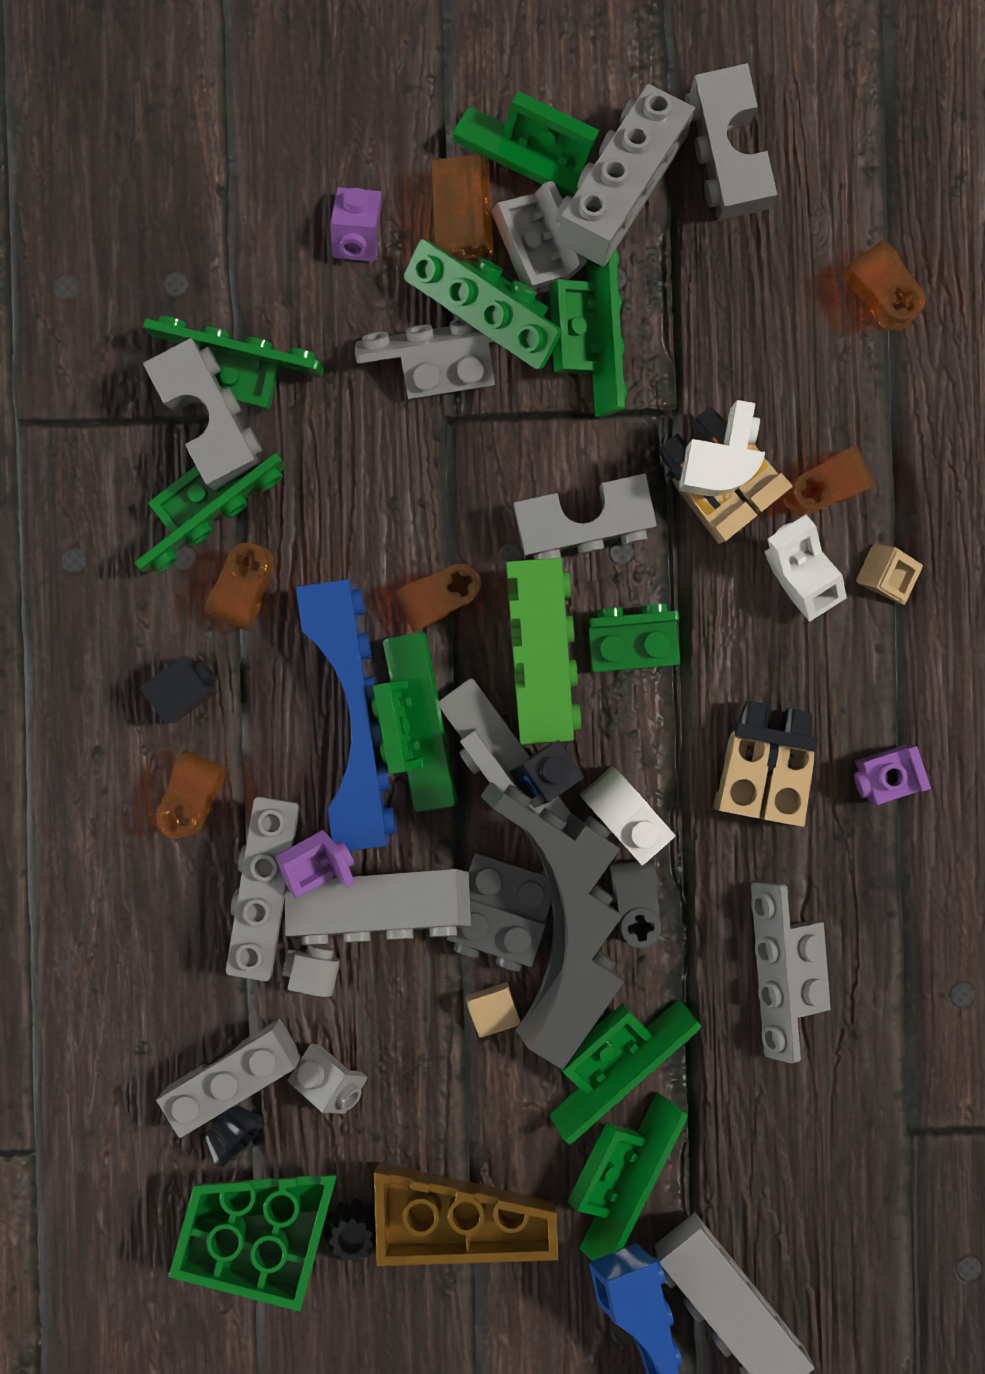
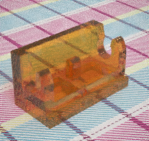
[431,154,493,259]

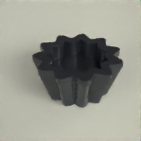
[205,1105,265,1168]
[322,1198,376,1263]

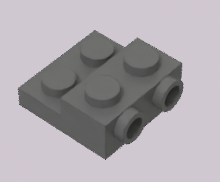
[447,851,552,971]

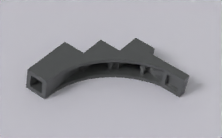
[481,781,624,1070]

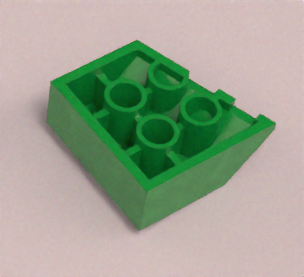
[168,1174,337,1312]

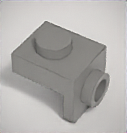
[287,1044,367,1114]

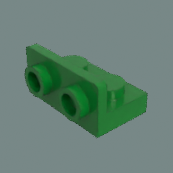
[587,603,681,672]

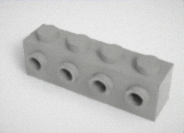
[555,84,695,267]
[285,869,471,945]
[654,1212,815,1374]

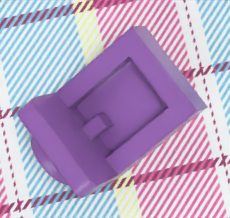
[330,187,382,262]
[275,830,354,899]

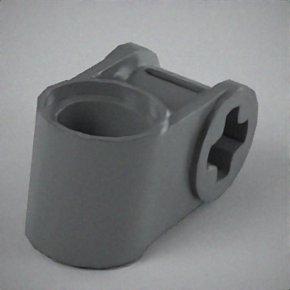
[609,859,661,948]

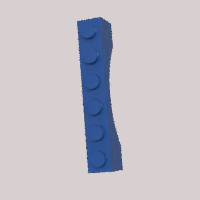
[296,579,397,851]
[589,1243,682,1374]

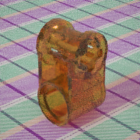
[843,240,925,331]
[784,445,876,516]
[205,542,275,631]
[394,564,482,632]
[156,750,227,839]

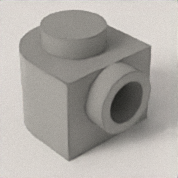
[282,945,340,997]

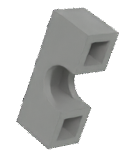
[685,63,777,221]
[143,338,262,491]
[513,474,657,560]
[156,1018,302,1139]

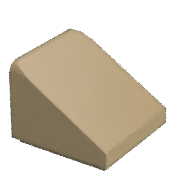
[856,544,923,605]
[466,982,521,1038]

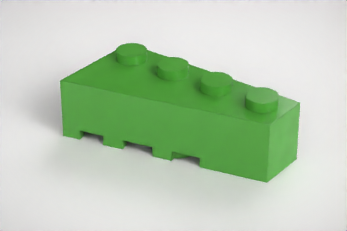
[506,558,581,745]

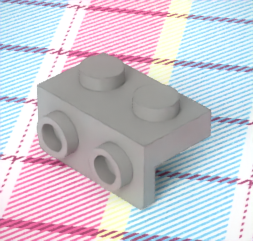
[491,181,587,290]

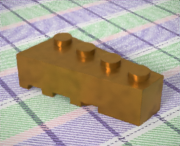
[374,1162,558,1266]

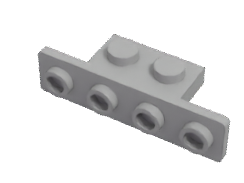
[355,318,495,399]
[439,679,571,821]
[226,797,299,981]
[751,881,831,1064]

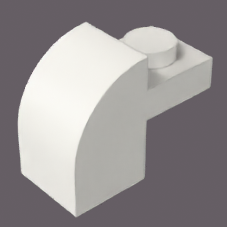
[678,400,765,496]
[765,515,847,622]
[580,766,676,866]

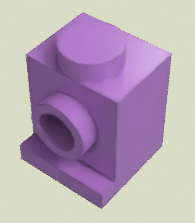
[854,744,931,805]

